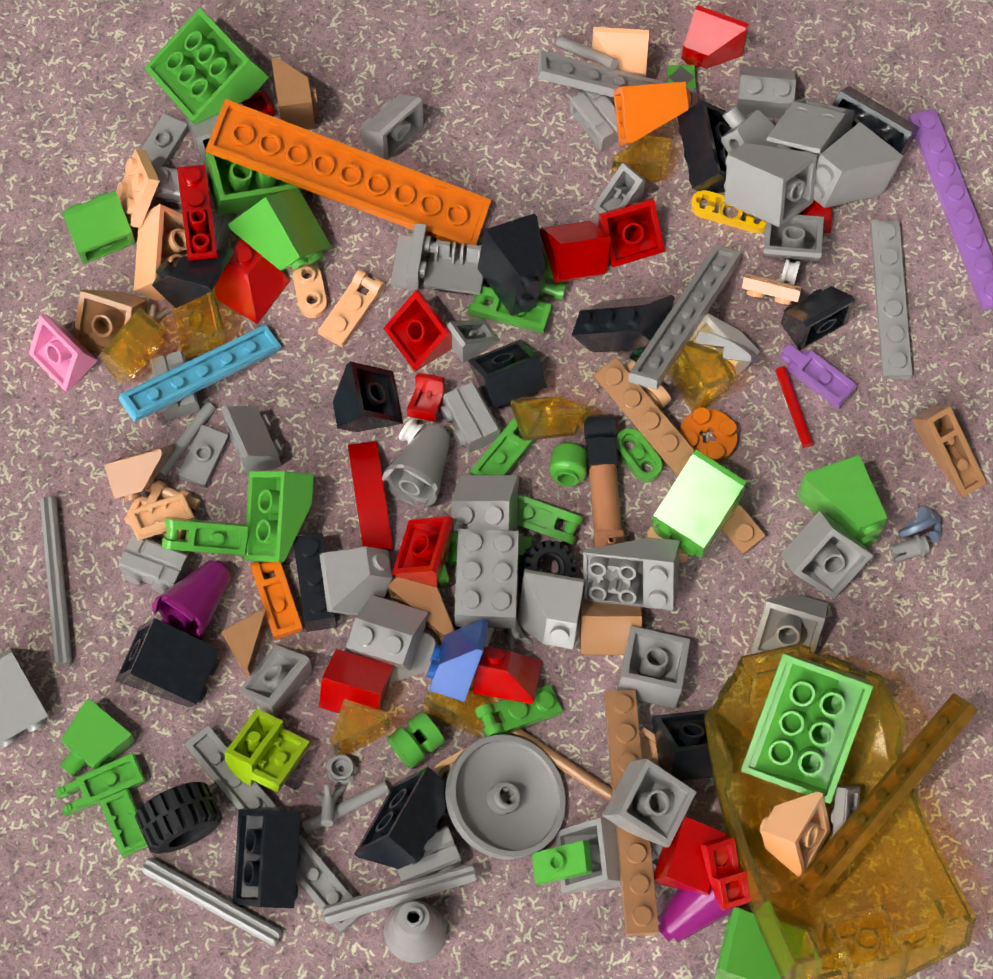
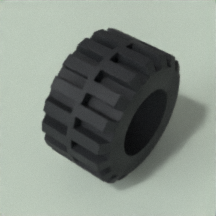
[135,782,223,854]

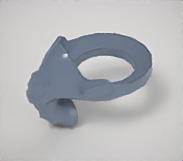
[898,506,942,543]

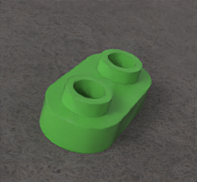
[616,428,662,482]

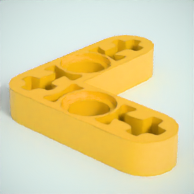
[691,190,766,233]

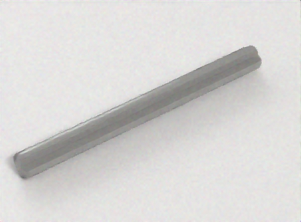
[40,496,72,667]

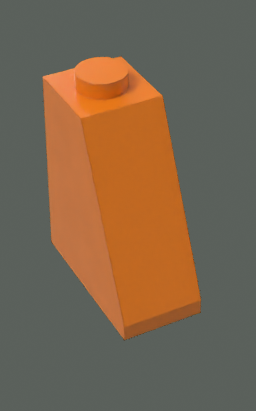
[613,82,691,147]

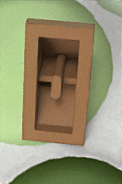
[221,611,267,676]

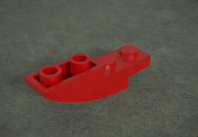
[177,164,217,261]

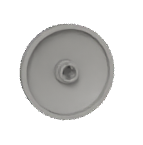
[445,735,566,860]

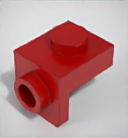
[407,372,445,422]

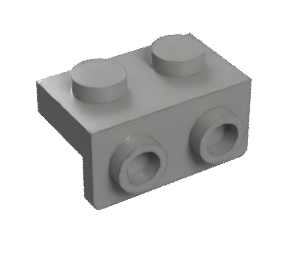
[391,223,431,290]

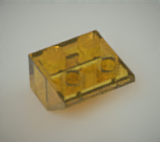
[98,308,166,384]

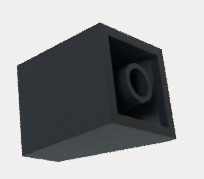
[477,213,545,316]
[115,618,220,708]

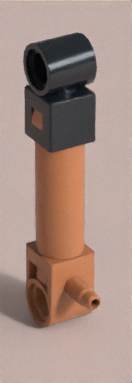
[584,414,625,548]

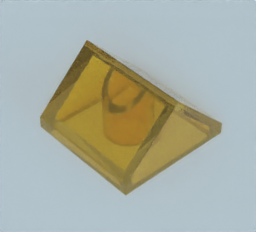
[172,289,226,359]
[511,396,591,441]
[330,699,391,757]

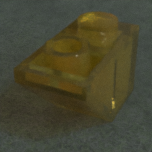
[611,135,672,182]

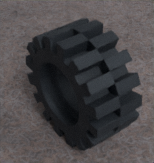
[519,540,577,579]

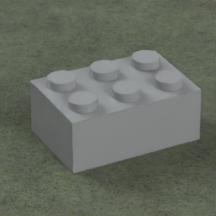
[454,529,519,629]

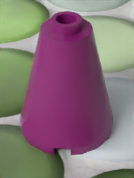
[151,560,232,639]
[657,889,745,942]

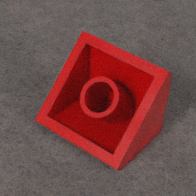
[598,198,665,267]
[539,221,611,283]
[383,290,452,371]
[392,516,454,588]
[319,649,394,724]
[653,817,728,896]

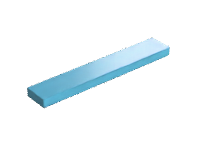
[119,324,282,422]

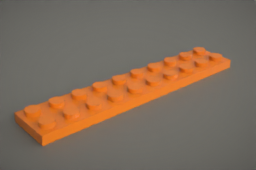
[205,99,492,250]

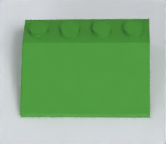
[144,8,269,125]
[741,653,873,804]

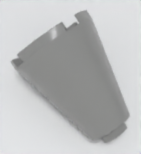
[382,424,451,507]
[384,900,447,963]

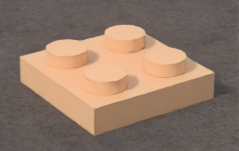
[116,148,159,228]

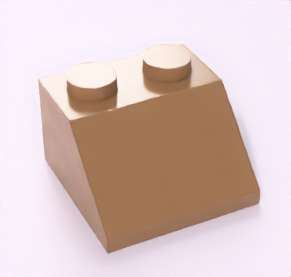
[271,57,320,130]

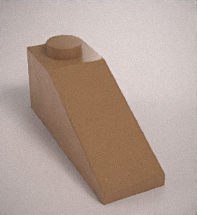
[911,405,987,497]
[388,577,454,641]

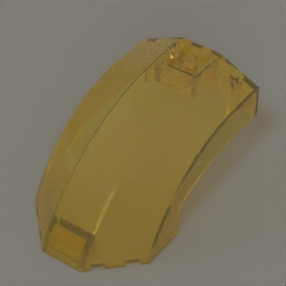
[705,643,976,979]

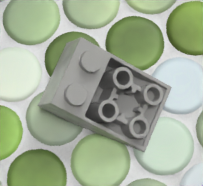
[767,98,855,156]
[583,537,680,610]

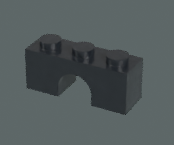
[293,533,337,632]

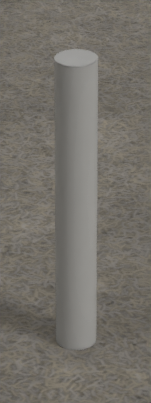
[557,36,619,70]
[159,402,216,477]
[302,781,390,835]

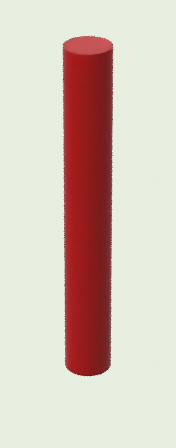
[775,366,814,448]

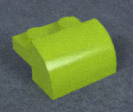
[225,708,310,793]

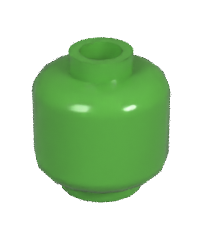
[549,442,588,487]

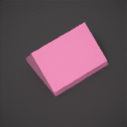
[29,313,98,392]

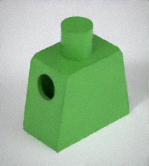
[59,698,136,777]

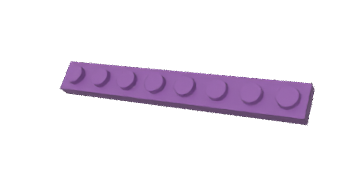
[908,108,993,311]

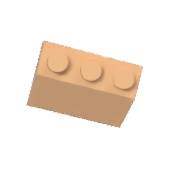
[133,204,200,300]

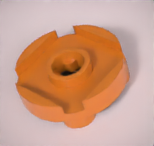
[679,407,737,463]

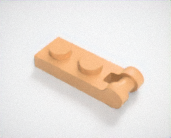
[318,269,385,348]

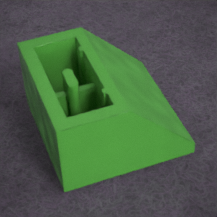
[62,191,136,265]

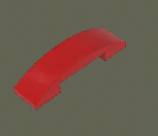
[348,441,393,551]

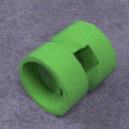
[387,711,445,769]

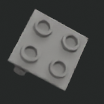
[423,239,483,295]

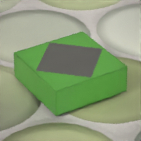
[666,65,696,90]

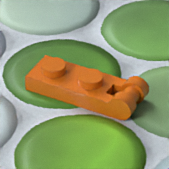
[250,561,303,641]

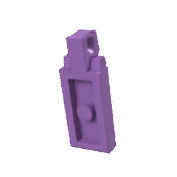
[779,343,857,409]

